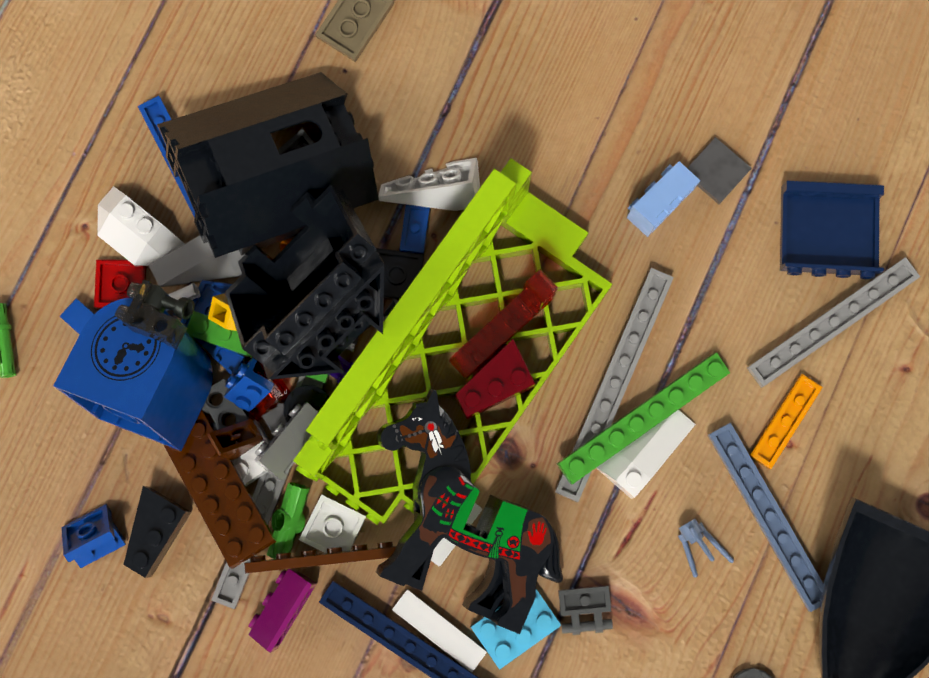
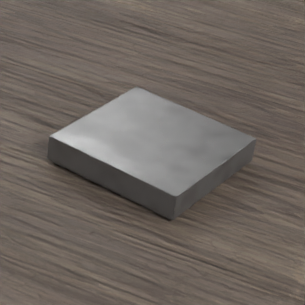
[687,137,752,204]

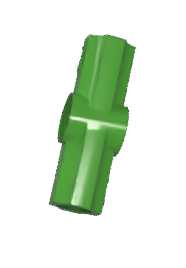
[267,482,310,559]

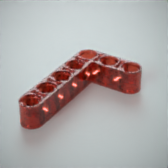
[449,269,558,379]

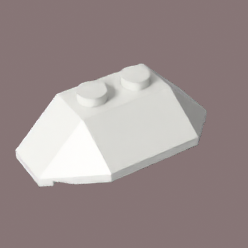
[98,186,185,266]

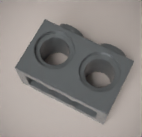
[202,379,251,431]

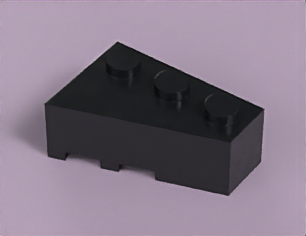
[123,486,191,578]

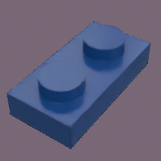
[399,204,430,254]

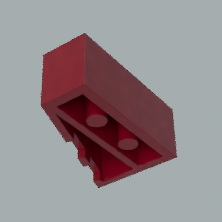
[456,339,535,420]

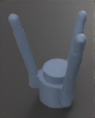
[678,518,734,578]

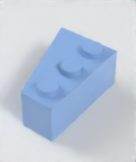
[627,161,700,237]

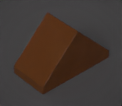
[207,419,263,461]

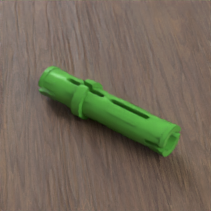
[0,303,17,378]

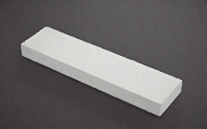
[392,589,487,673]

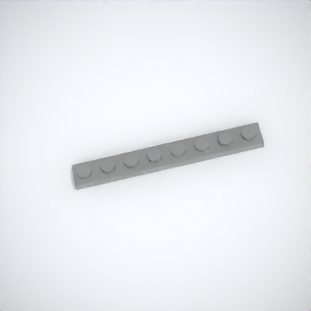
[747,257,920,388]

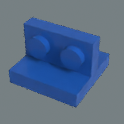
[61,504,126,568]

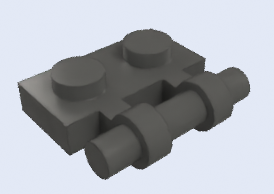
[558,586,613,635]

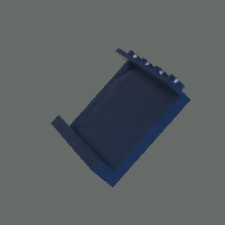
[780,181,884,279]

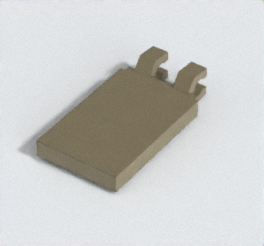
[315,0,394,62]

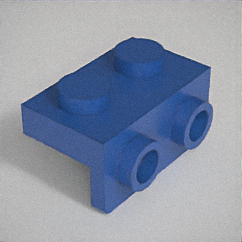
[224,358,274,412]

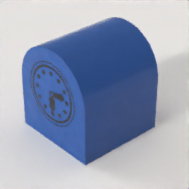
[53,297,213,451]

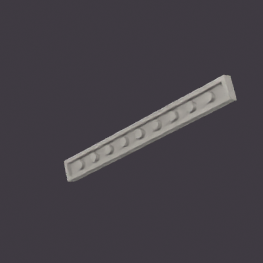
[555,268,674,502]
[211,376,325,609]

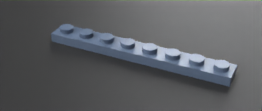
[708,423,824,612]

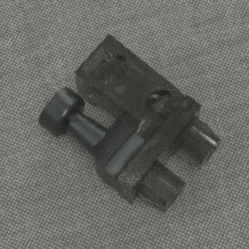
[115,280,194,349]

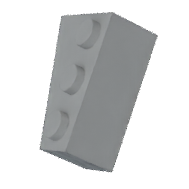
[254,402,318,481]

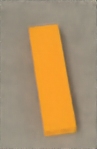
[749,374,823,470]

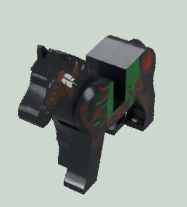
[376,389,563,634]

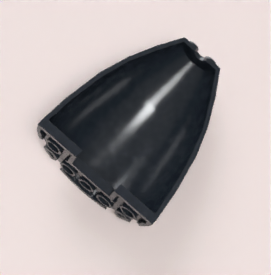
[819,497,929,678]

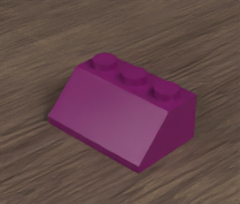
[248,568,317,653]

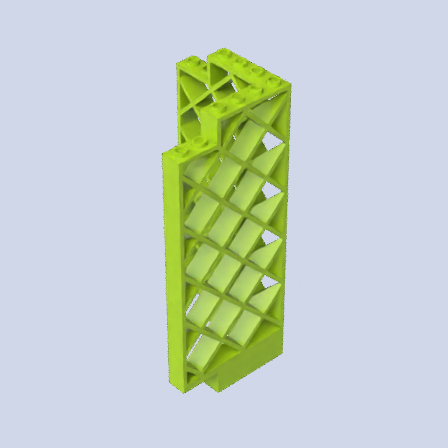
[293,158,612,525]

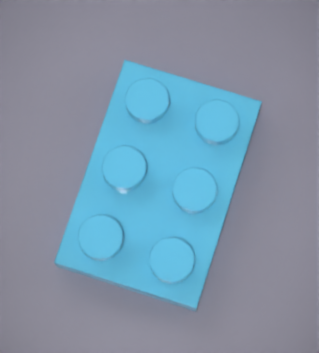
[471,589,561,670]

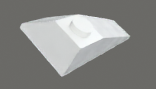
[378,158,480,211]
[597,410,696,499]

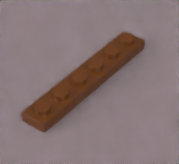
[244,541,396,574]

